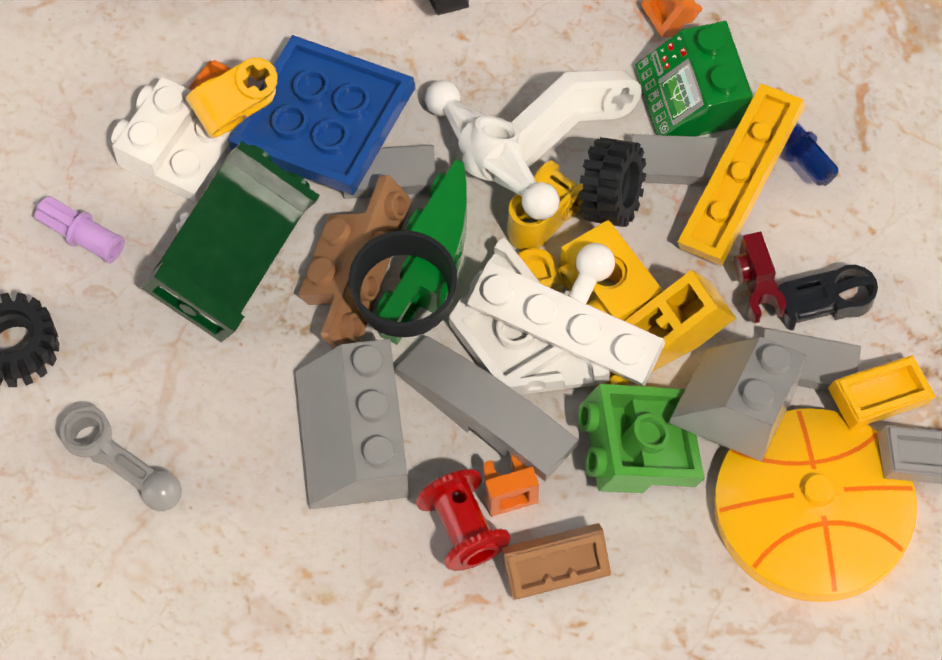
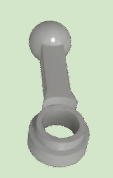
[60,406,182,511]

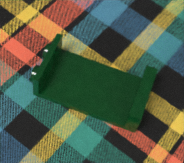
[141,141,320,342]

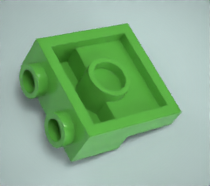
[578,384,705,493]

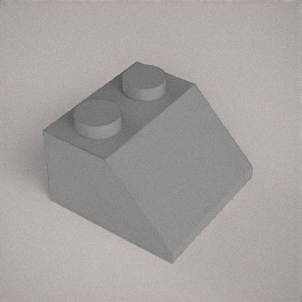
[669,336,807,462]

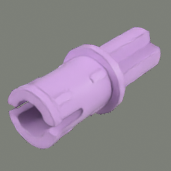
[34,196,125,264]

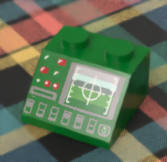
[635,20,753,137]

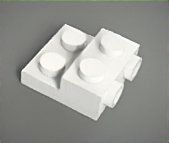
[111,77,236,203]

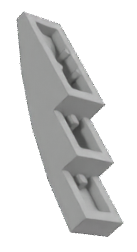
[395,336,579,481]

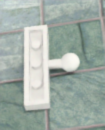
[467,243,665,387]

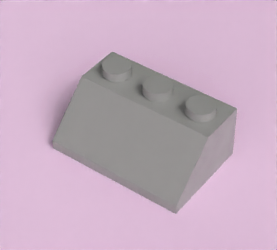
[296,339,409,509]

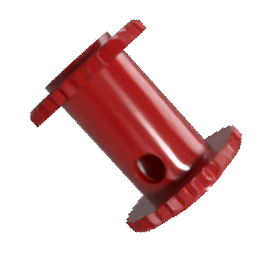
[416,469,511,571]

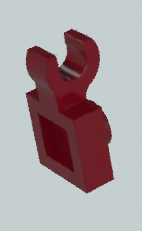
[734,231,786,324]

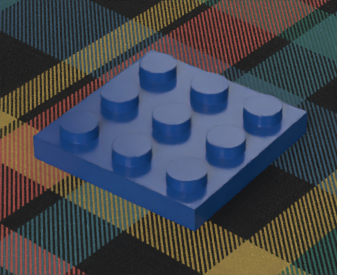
[228,35,416,196]

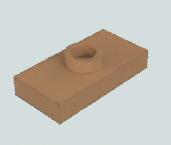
[501,523,611,600]

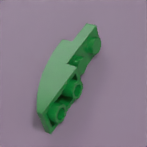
[376,159,467,345]

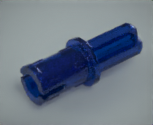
[784,121,839,186]

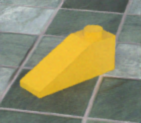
[595,269,736,387]

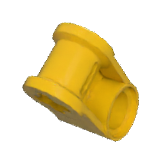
[186,57,277,139]
[507,160,583,250]

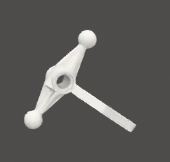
[425,70,642,220]

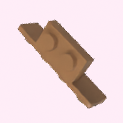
[298,175,411,349]

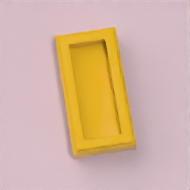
[828,355,936,430]

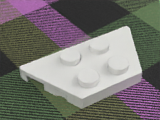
[449,237,610,395]

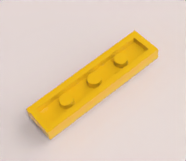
[677,83,805,266]

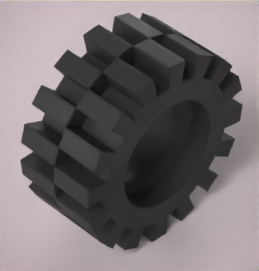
[579,137,646,227]
[0,293,60,387]

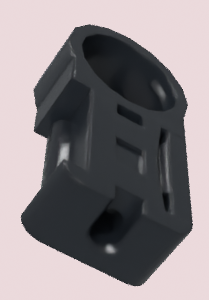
[778,264,878,331]

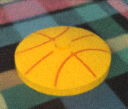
[714,408,917,602]

